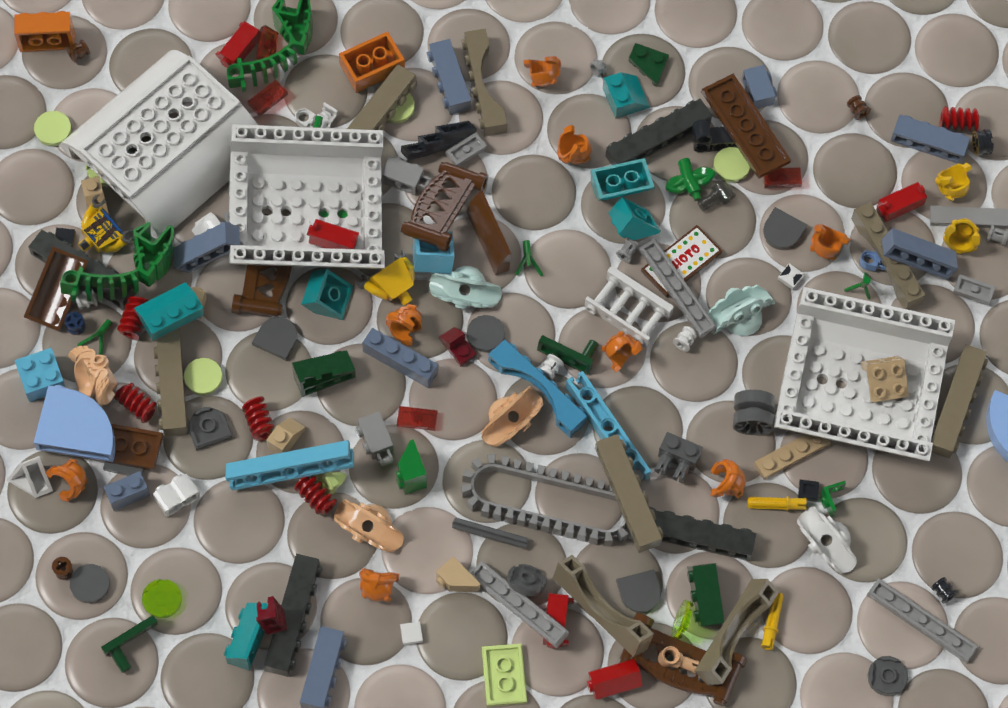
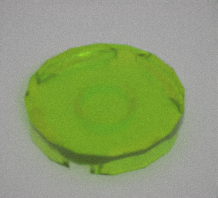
[142,579,182,619]
[671,599,694,639]

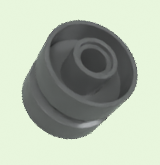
[733,390,775,435]

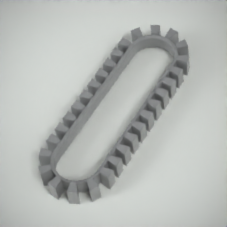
[461,454,629,546]

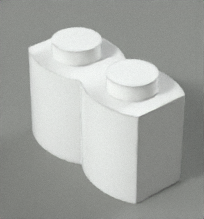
[153,474,200,517]

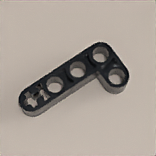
[691,120,738,152]

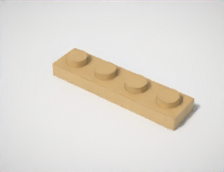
[754,434,831,480]

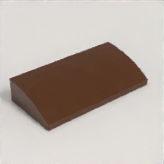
[467,191,512,275]
[24,246,88,332]

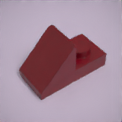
[439,327,476,367]

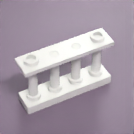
[584,265,674,348]

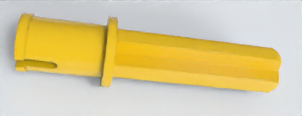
[747,496,806,511]
[761,592,784,650]

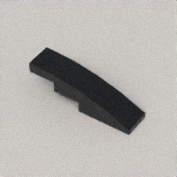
[401,121,477,161]

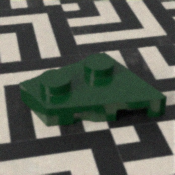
[628,43,669,87]

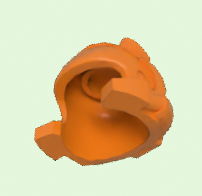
[523,56,561,87]
[557,125,592,164]
[810,224,851,260]
[386,304,422,346]
[602,331,643,372]
[45,459,88,502]
[711,459,746,498]
[359,568,400,602]

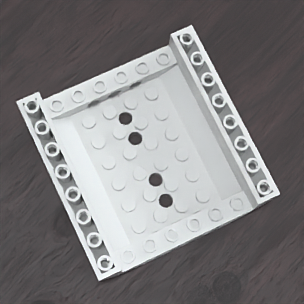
[59,50,258,238]
[229,124,385,269]
[774,287,955,461]

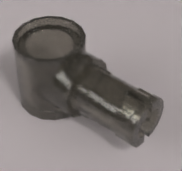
[698,180,736,212]

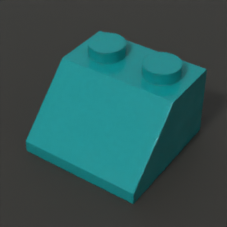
[603,72,650,119]
[608,196,661,241]
[301,268,353,320]

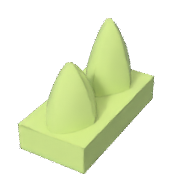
[312,472,347,495]

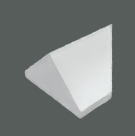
[7,456,53,498]

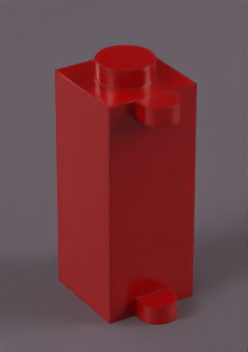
[215,21,261,68]
[876,182,927,222]
[307,219,359,249]
[543,593,574,649]
[587,659,643,700]

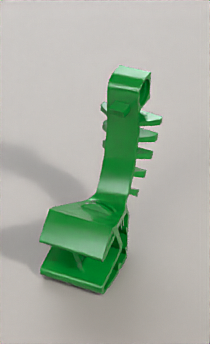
[227,0,313,92]
[60,222,174,302]

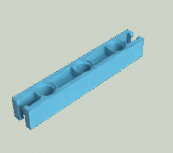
[566,371,651,480]
[225,440,354,490]

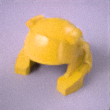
[935,163,972,201]
[943,218,981,254]

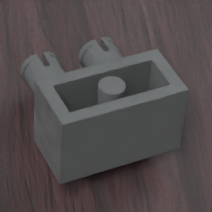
[654,432,703,483]

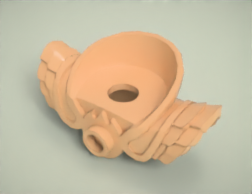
[68,346,117,406]
[481,386,544,447]
[334,499,404,553]

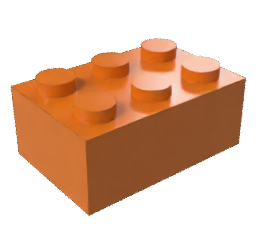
[14,11,75,52]
[339,31,405,93]

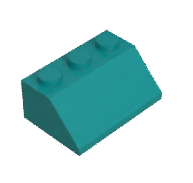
[591,158,655,201]
[134,282,204,341]
[224,603,268,671]

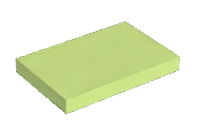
[482,643,527,707]

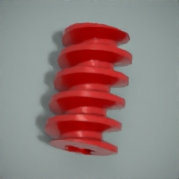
[939,106,980,131]
[117,296,149,340]
[114,382,157,423]
[242,396,274,441]
[294,476,337,516]

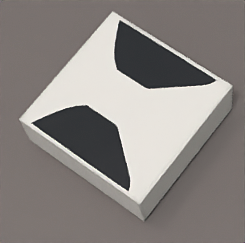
[777,264,804,290]

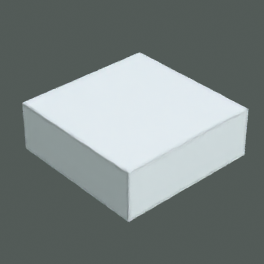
[400,622,423,645]

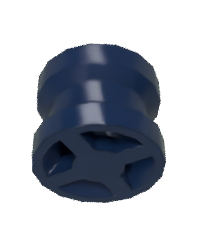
[65,312,86,335]

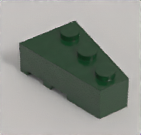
[292,350,356,397]
[687,563,725,626]

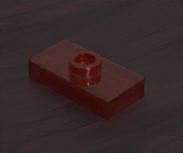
[256,25,279,60]
[247,80,288,116]
[763,167,802,189]
[397,406,438,431]

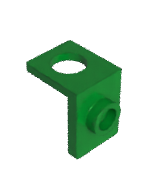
[821,481,846,517]

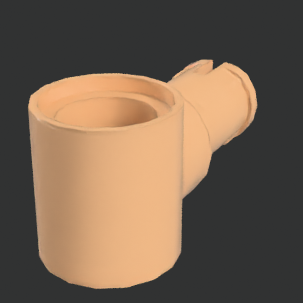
[658,646,699,673]

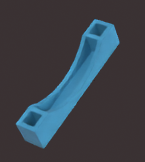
[488,339,587,438]

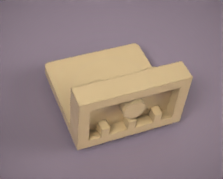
[861,356,909,402]

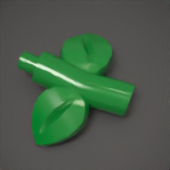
[665,158,716,201]

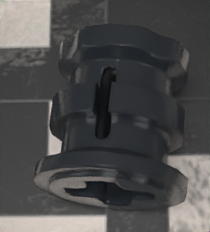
[931,577,958,604]

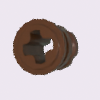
[66,40,90,63]
[847,95,871,120]
[52,557,73,580]

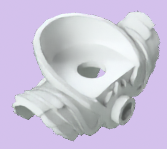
[797,507,857,574]

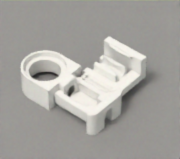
[295,102,338,128]

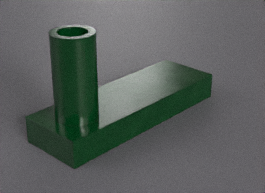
[537,335,599,375]
[101,615,158,673]

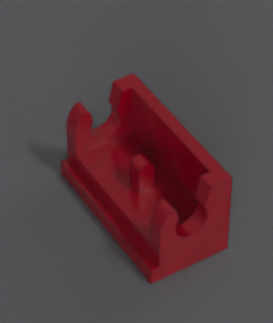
[256,596,287,635]

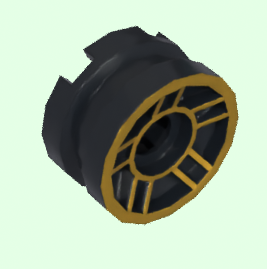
[972,129,994,156]

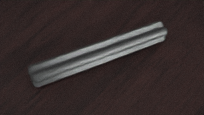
[452,518,528,549]

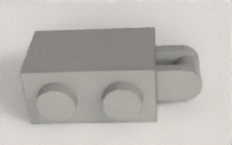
[381,156,433,195]
[356,412,394,467]

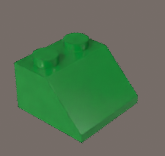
[396,439,427,495]

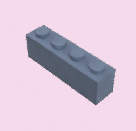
[426,39,471,115]
[890,115,970,164]
[174,222,240,273]
[882,228,958,279]
[362,328,438,388]
[300,626,347,708]

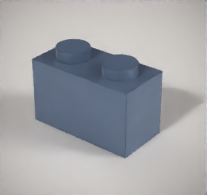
[742,65,777,109]
[104,471,150,511]

